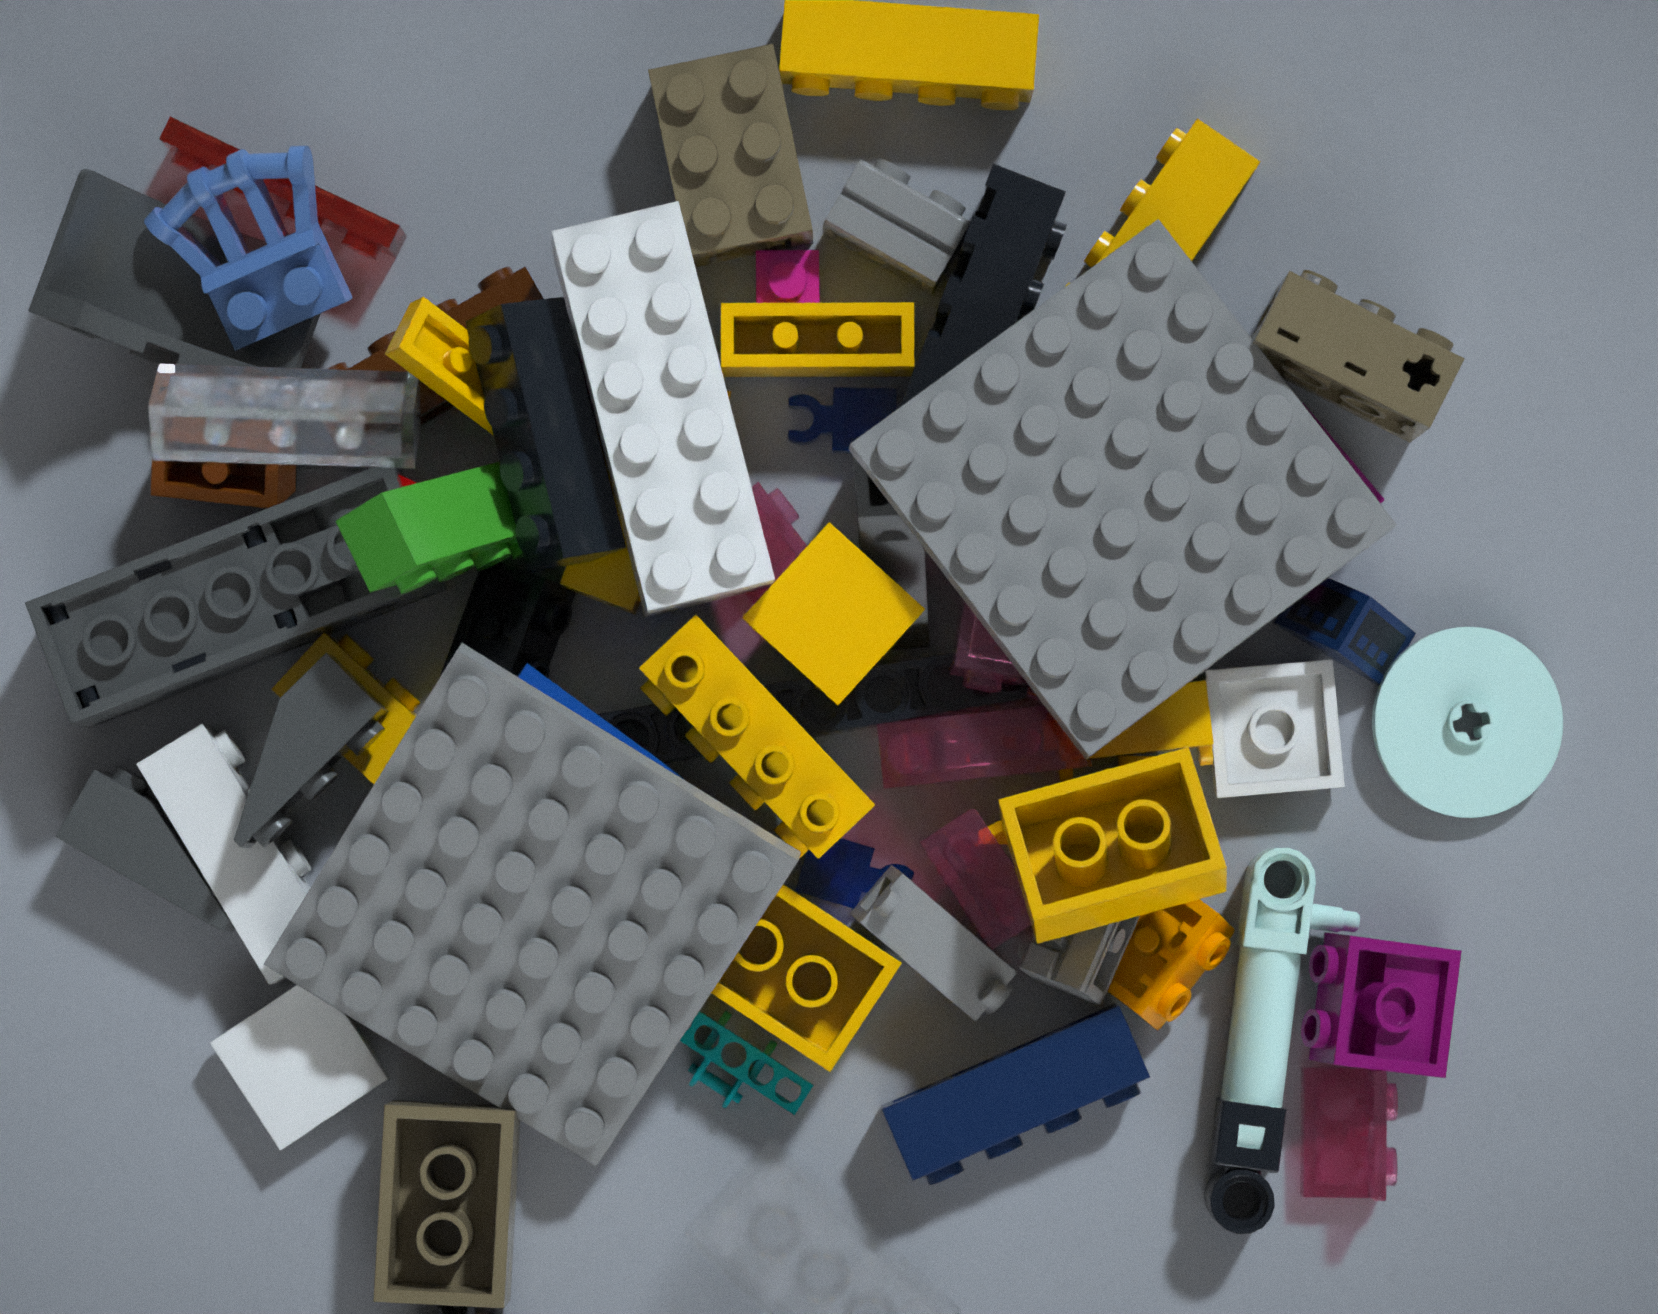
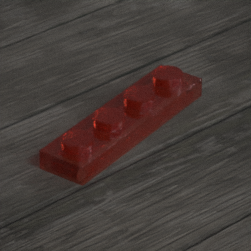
[159,116,407,260]

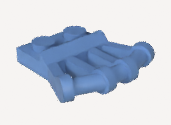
[144,146,353,351]

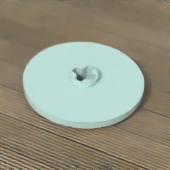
[1372,627,1563,818]

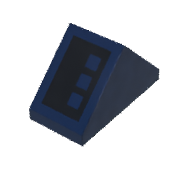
[1273,578,1416,686]

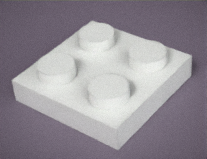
[1203,660,1345,799]

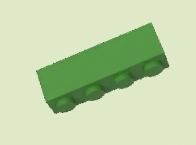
[336,461,524,594]

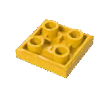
[742,522,925,706]

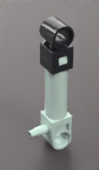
[1204,848,1360,1234]

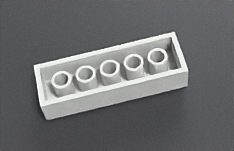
[551,201,775,618]

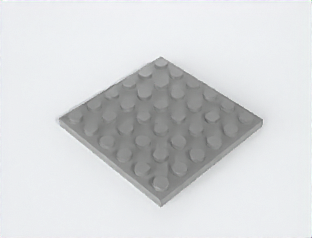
[849,219,1397,760]
[264,643,801,1166]

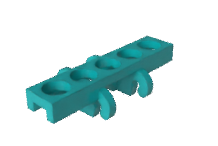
[680,1010,814,1115]

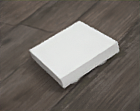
[210,985,390,1150]

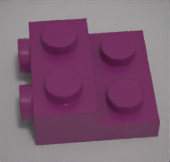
[1301,932,1462,1078]

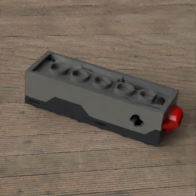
[25,461,447,728]

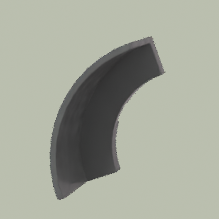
[28,169,321,408]

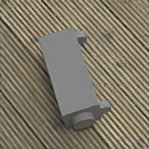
[850,865,1017,1022]

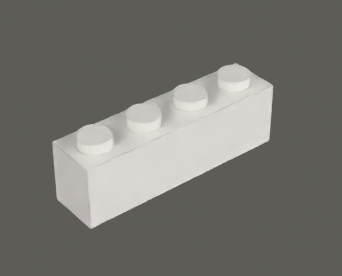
[136,723,311,984]

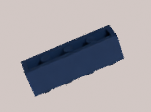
[881,1003,1150,1185]

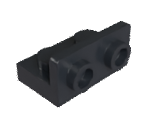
[440,562,575,679]

